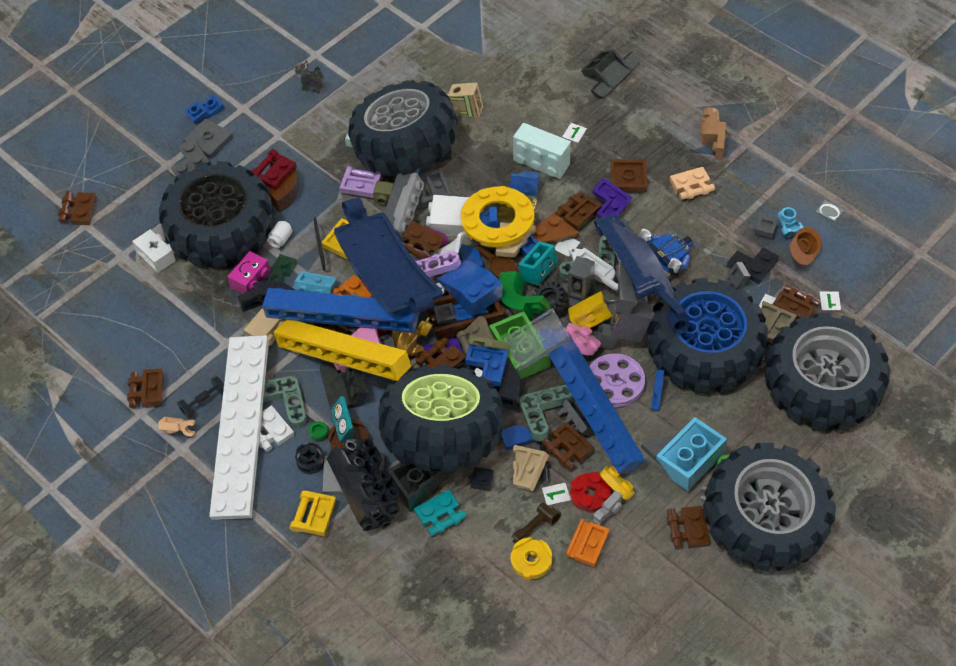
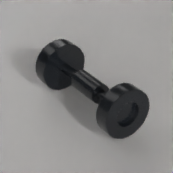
[177,376,224,419]

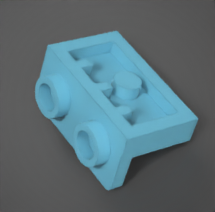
[294,271,337,294]

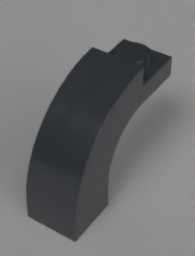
[237,281,295,312]
[469,360,520,410]

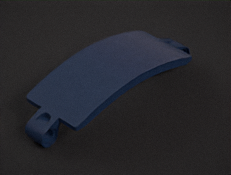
[334,197,443,315]

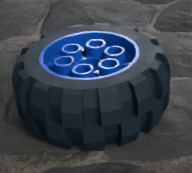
[646,278,768,394]

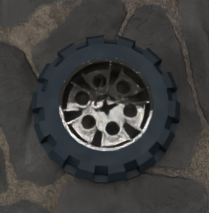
[159,161,274,268]

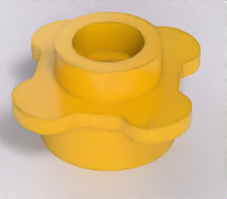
[417,318,433,338]

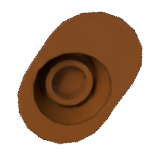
[790,227,822,265]

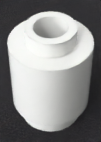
[267,221,293,248]

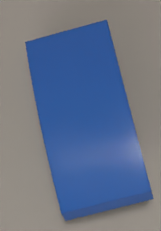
[185,95,225,123]

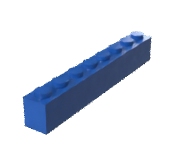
[262,288,419,333]
[542,332,646,473]

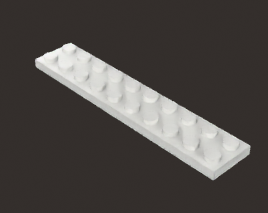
[209,335,269,520]

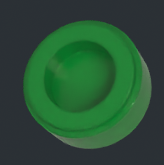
[308,421,329,442]

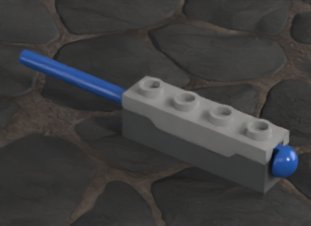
[384,168,424,241]

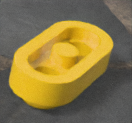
[600,466,634,500]

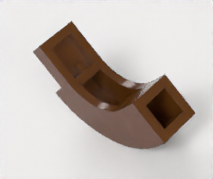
[268,160,299,212]

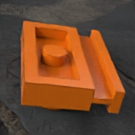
[566,519,610,567]

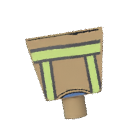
[446,83,483,118]

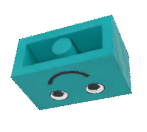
[518,241,558,285]

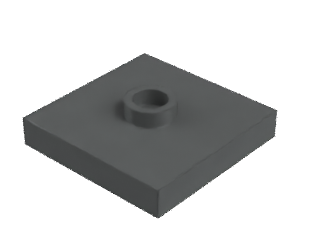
[183,119,233,159]

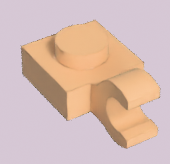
[158,417,196,436]

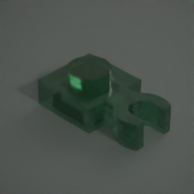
[269,254,297,283]

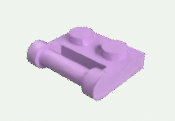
[340,166,383,198]

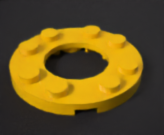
[461,186,534,247]

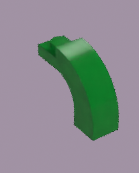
[499,271,552,319]

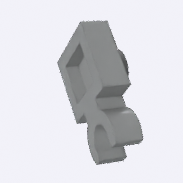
[593,491,622,525]

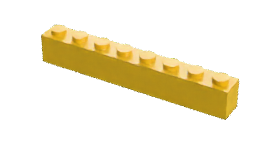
[273,320,411,381]

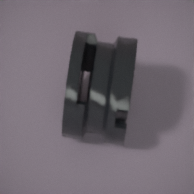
[295,442,324,474]

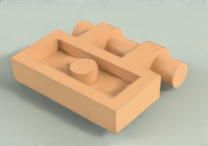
[670,167,715,200]

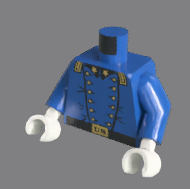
[638,229,693,277]

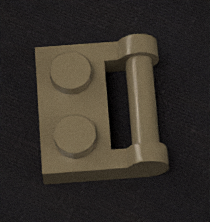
[456,316,495,356]

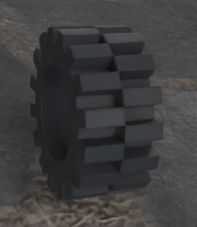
[532,281,569,318]

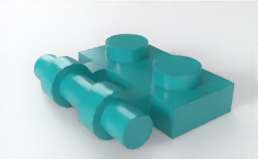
[413,490,467,536]

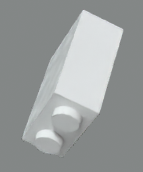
[426,195,469,237]

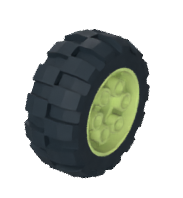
[378,365,503,472]

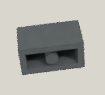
[567,256,595,300]

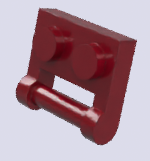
[251,149,297,191]

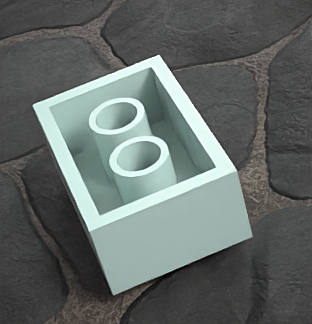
[513,123,571,179]

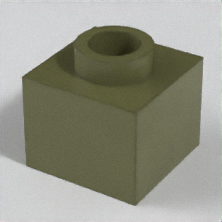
[373,181,394,205]

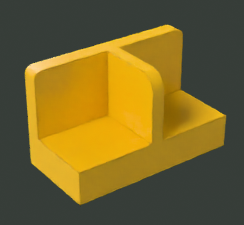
[568,291,613,328]

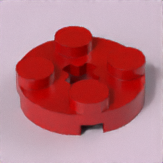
[570,472,611,513]

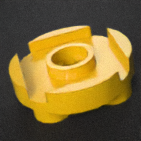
[510,537,552,581]

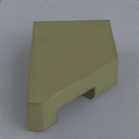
[468,336,510,350]

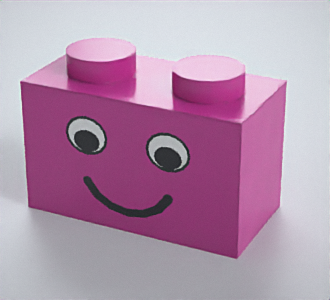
[228,251,270,294]

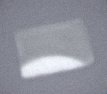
[503,308,571,371]

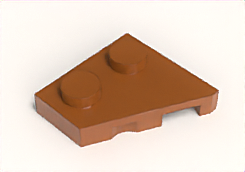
[532,213,579,244]

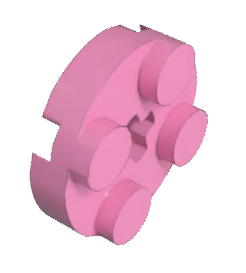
[564,323,601,355]

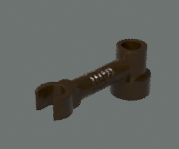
[511,502,561,544]

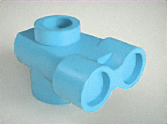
[778,207,804,238]

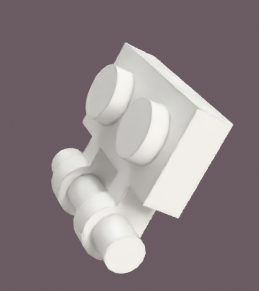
[259,405,295,452]

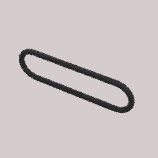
[314,217,325,271]

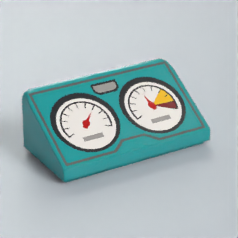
[331,396,354,442]

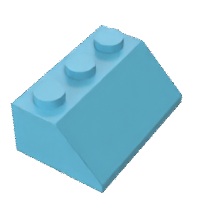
[656,417,727,491]

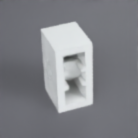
[133,229,176,273]

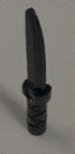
[539,441,550,486]

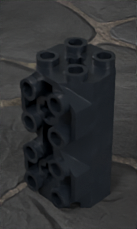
[326,438,400,531]

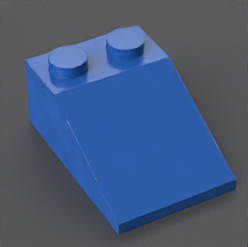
[437,260,502,317]

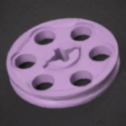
[589,354,645,408]

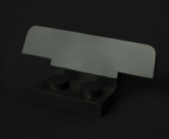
[581,50,639,99]
[319,361,368,422]

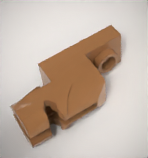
[700,107,726,160]

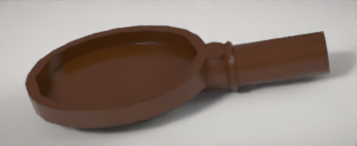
[476,244,517,278]

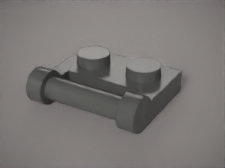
[418,169,452,208]

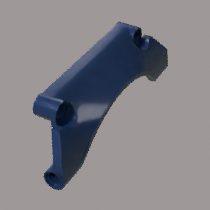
[594,214,689,334]

